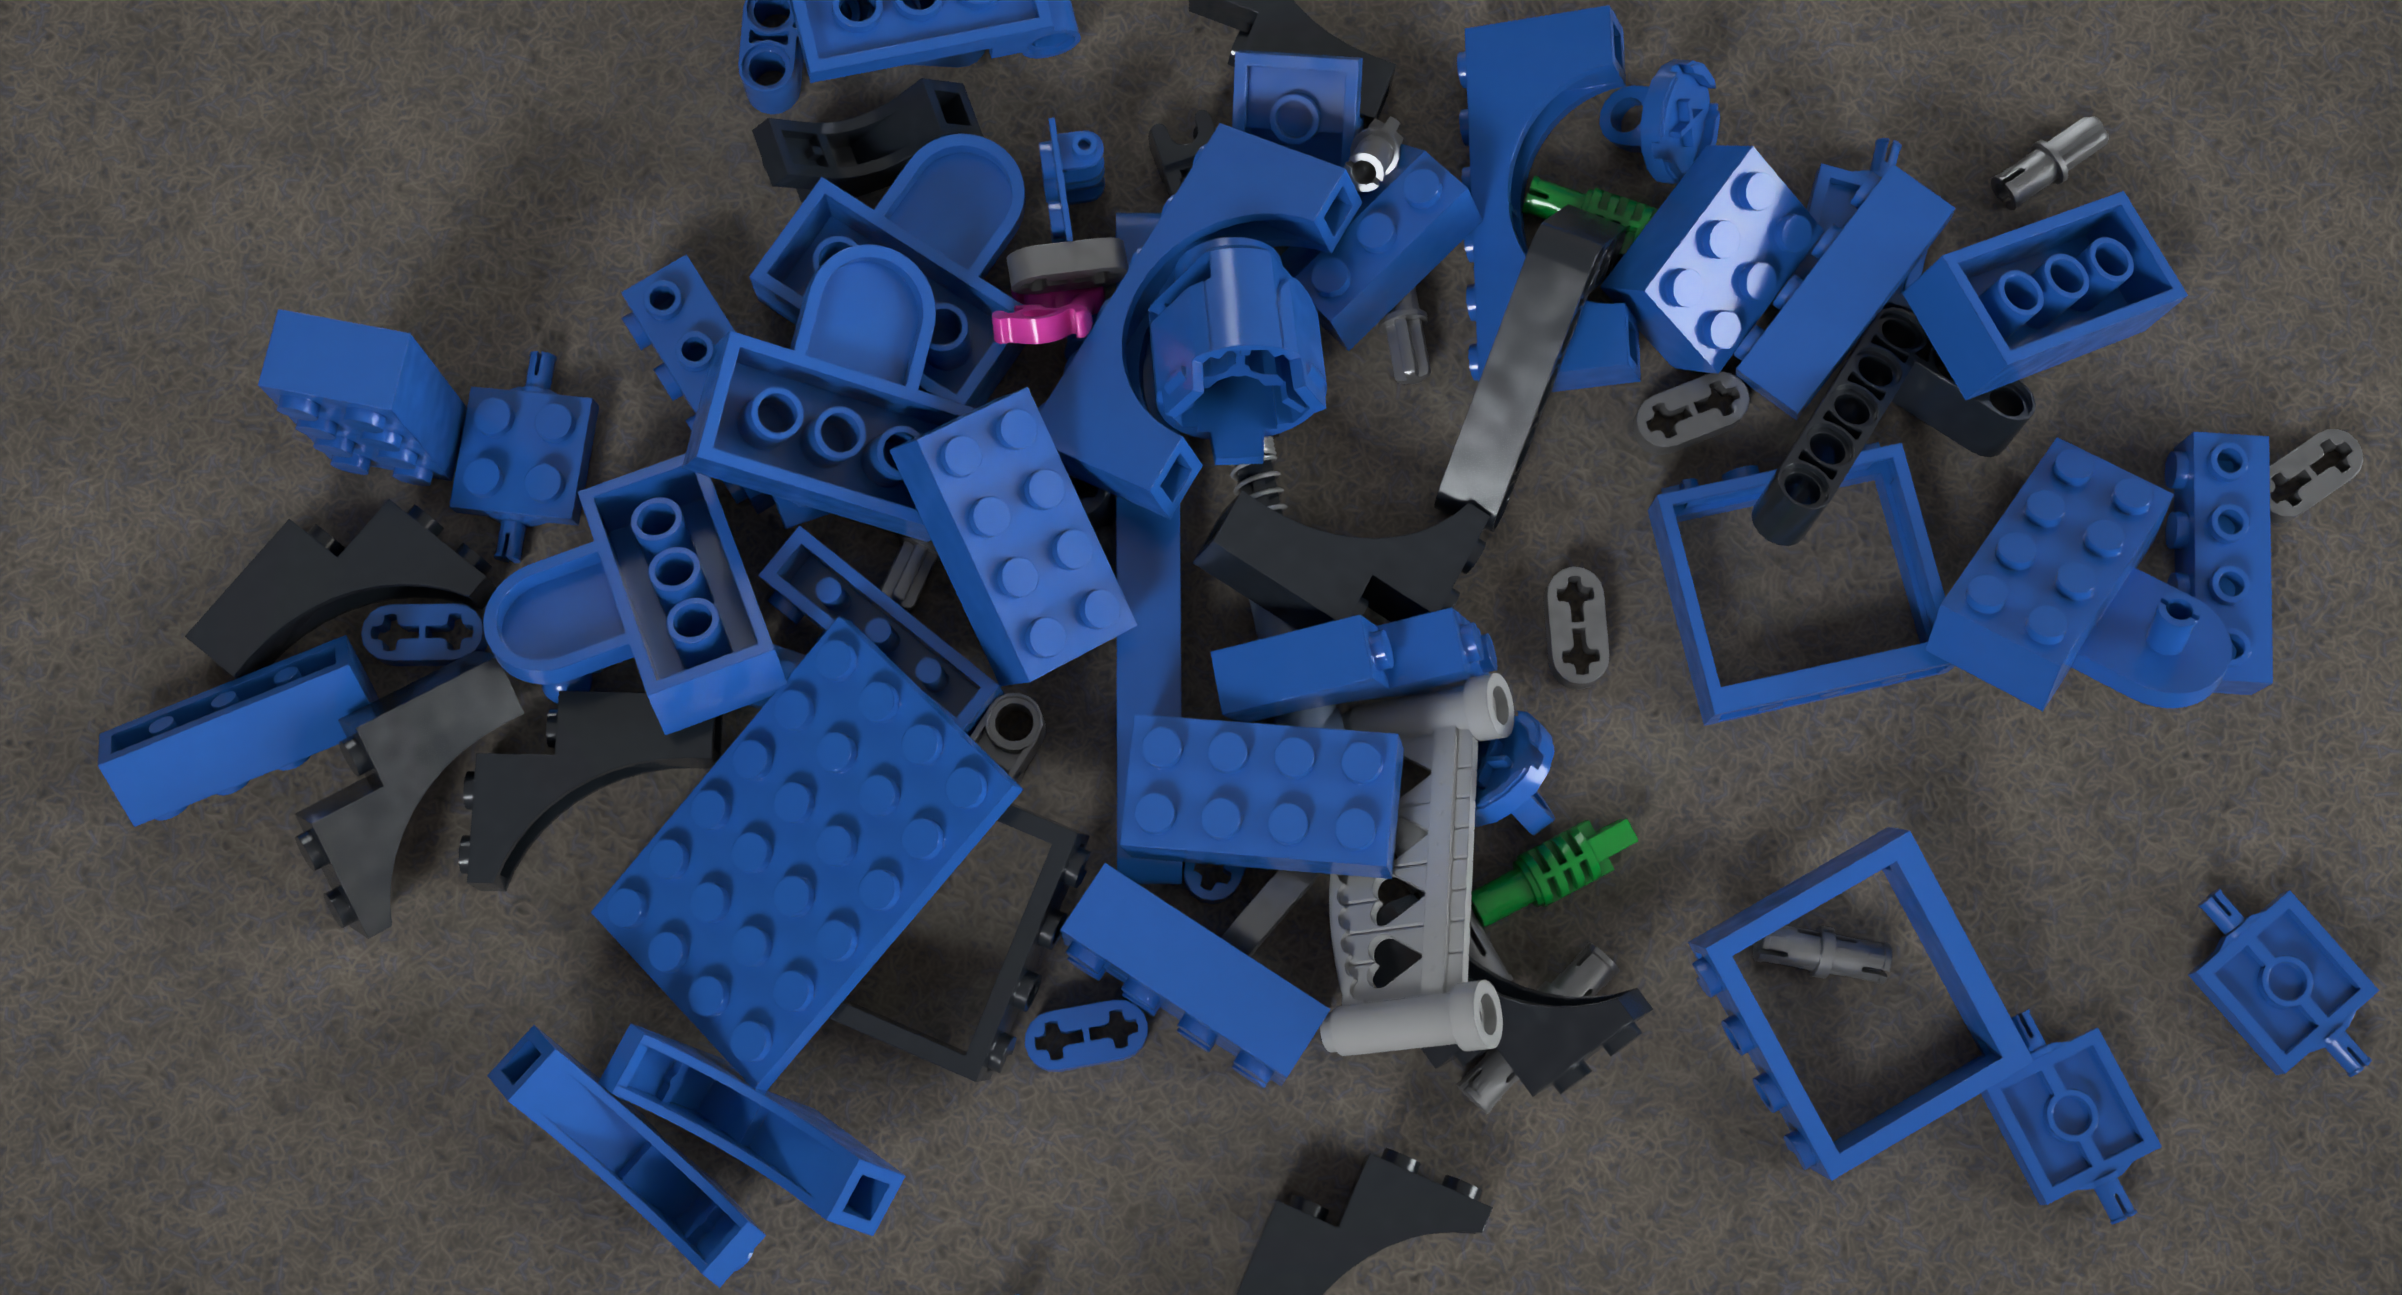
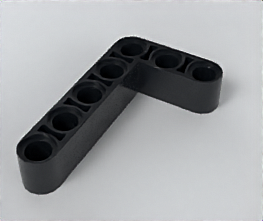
[1434,204,1627,532]
[1751,307,2036,546]

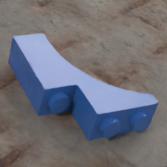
[1211,607,1498,723]
[598,1023,906,1236]
[487,1025,766,1288]

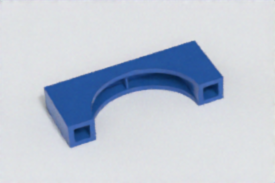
[1457,5,1641,392]

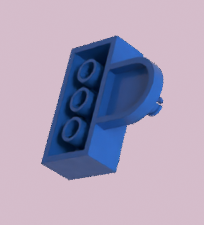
[749,134,1026,408]
[682,244,976,542]
[1925,437,2232,712]
[483,453,787,735]

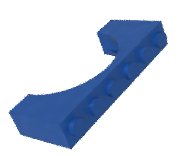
[1038,123,1362,519]

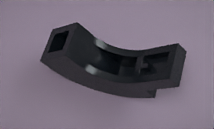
[752,78,983,202]

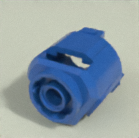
[1148,237,1327,465]

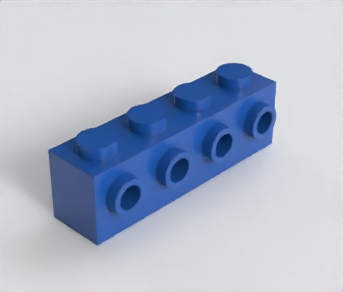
[1734,164,1956,421]
[621,254,776,514]
[2165,432,2273,695]
[758,526,1005,737]
[98,635,379,827]

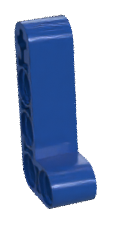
[738,0,985,115]

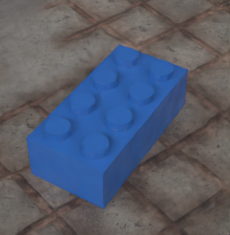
[1902,191,2188,400]
[258,309,467,486]
[889,387,1138,686]
[1120,714,1404,879]
[1060,863,1331,1089]

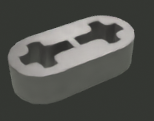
[1006,237,1129,294]
[1632,371,1750,455]
[2270,429,2363,523]
[1544,566,1610,690]
[1221,870,1321,957]

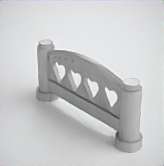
[1320,673,1514,1056]

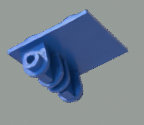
[1039,117,1105,243]

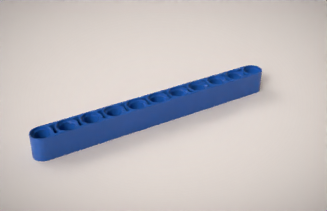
[1116,213,1182,884]

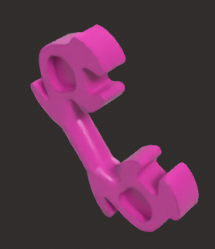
[992,286,1105,344]

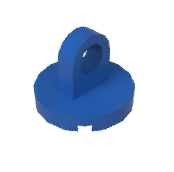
[1599,59,1720,185]
[1475,711,1555,835]

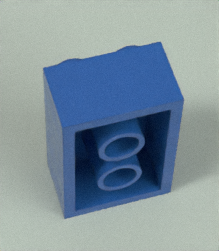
[1600,145,1825,374]

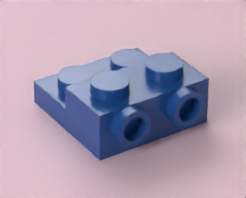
[1232,50,1364,168]

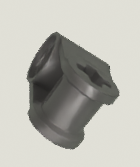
[970,693,1046,784]

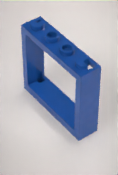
[1647,442,1955,726]
[1688,827,2034,1181]

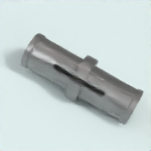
[1753,926,1892,984]

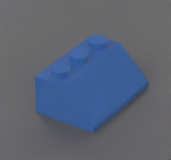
[1280,144,1483,351]

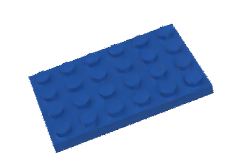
[591,616,1024,1091]

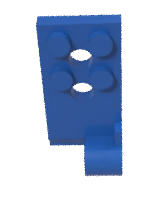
[790,0,1081,83]

